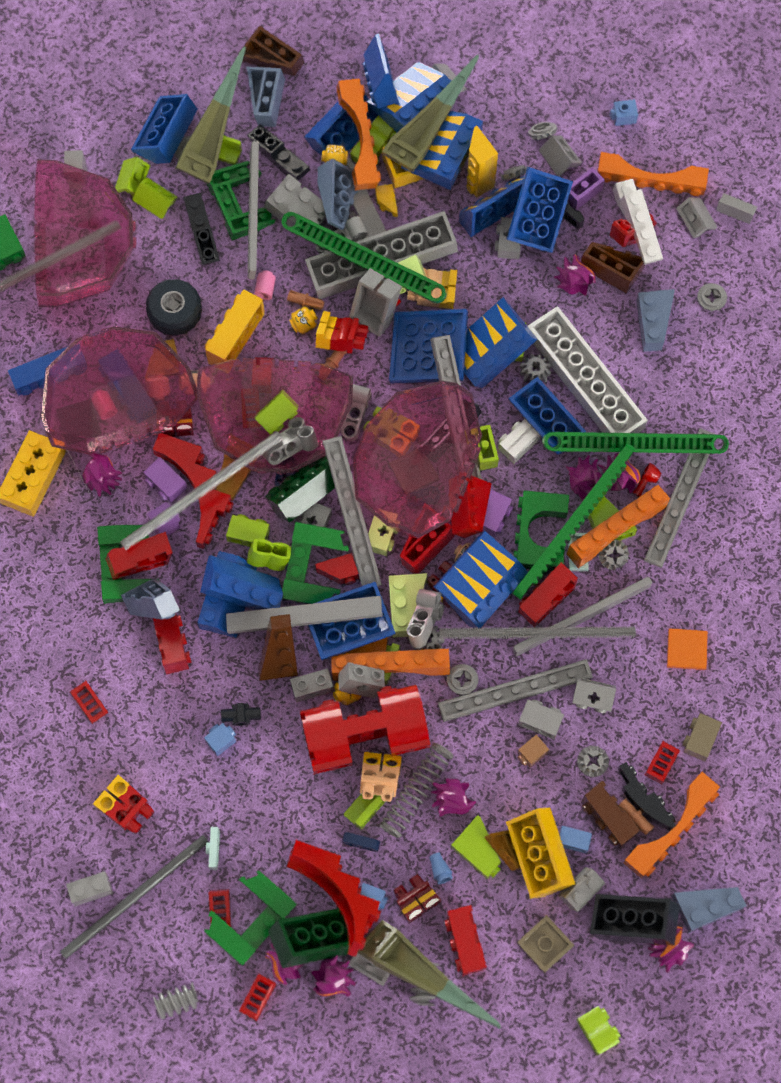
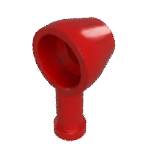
[633,463,662,497]

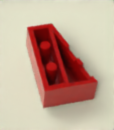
[449,473,492,538]
[400,505,455,574]
[106,532,173,580]
[518,562,578,628]
[153,613,192,675]
[444,905,487,976]

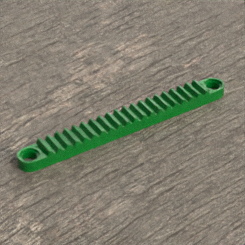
[281,212,447,303]
[542,432,729,454]
[513,443,636,600]

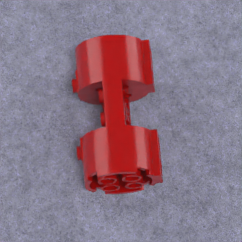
[300,685,431,774]

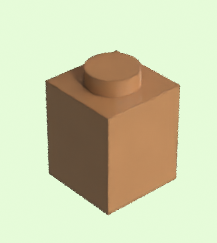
[517,735,549,768]

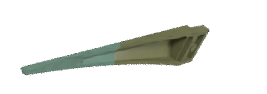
[175,47,246,184]
[382,54,479,172]
[358,920,501,1029]

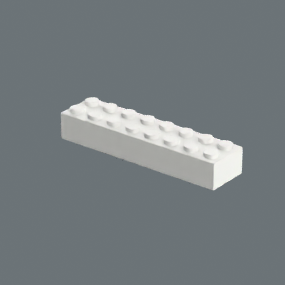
[527,306,648,433]

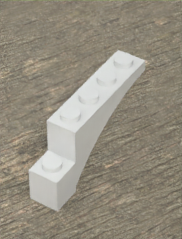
[612,179,663,265]

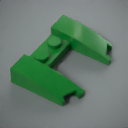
[206,161,275,241]
[282,522,349,604]
[97,525,159,604]
[204,870,297,966]

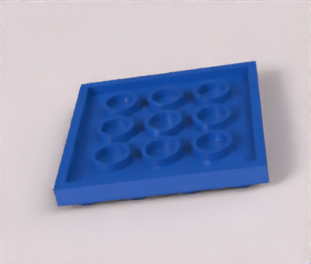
[389,309,468,383]

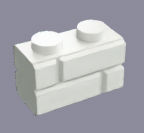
[498,419,541,464]

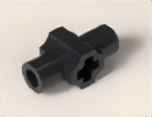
[221,703,261,726]

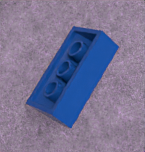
[362,33,399,109]
[131,94,198,164]
[304,94,378,156]
[508,377,586,455]
[198,551,257,638]
[200,555,283,610]

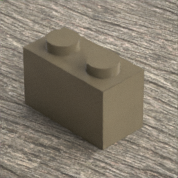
[682,713,722,762]

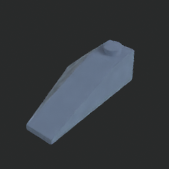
[317,159,358,230]

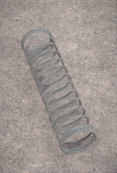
[379,743,454,839]

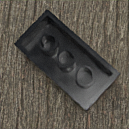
[590,894,680,946]

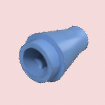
[429,853,453,884]

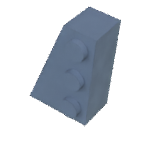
[246,67,285,127]
[636,289,675,352]
[121,577,180,619]
[671,887,747,933]

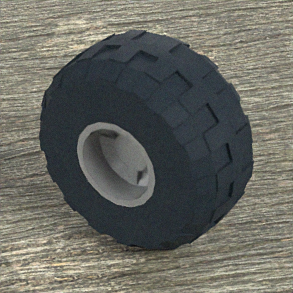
[146,279,202,336]

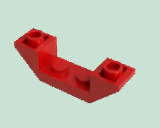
[610,213,657,247]

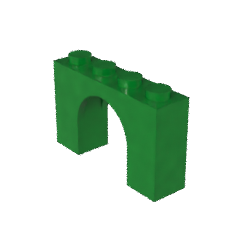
[0,214,26,271]
[513,490,569,572]

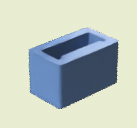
[559,826,592,854]

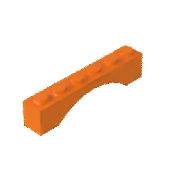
[336,78,381,191]
[597,152,709,196]
[567,485,670,569]
[331,648,450,681]
[623,772,720,879]

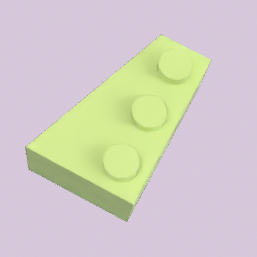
[389,573,427,638]

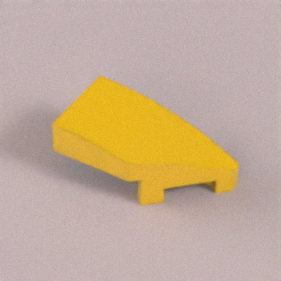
[375,184,398,217]

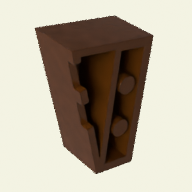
[238,26,305,76]
[581,242,645,294]
[258,614,298,681]
[581,780,640,848]

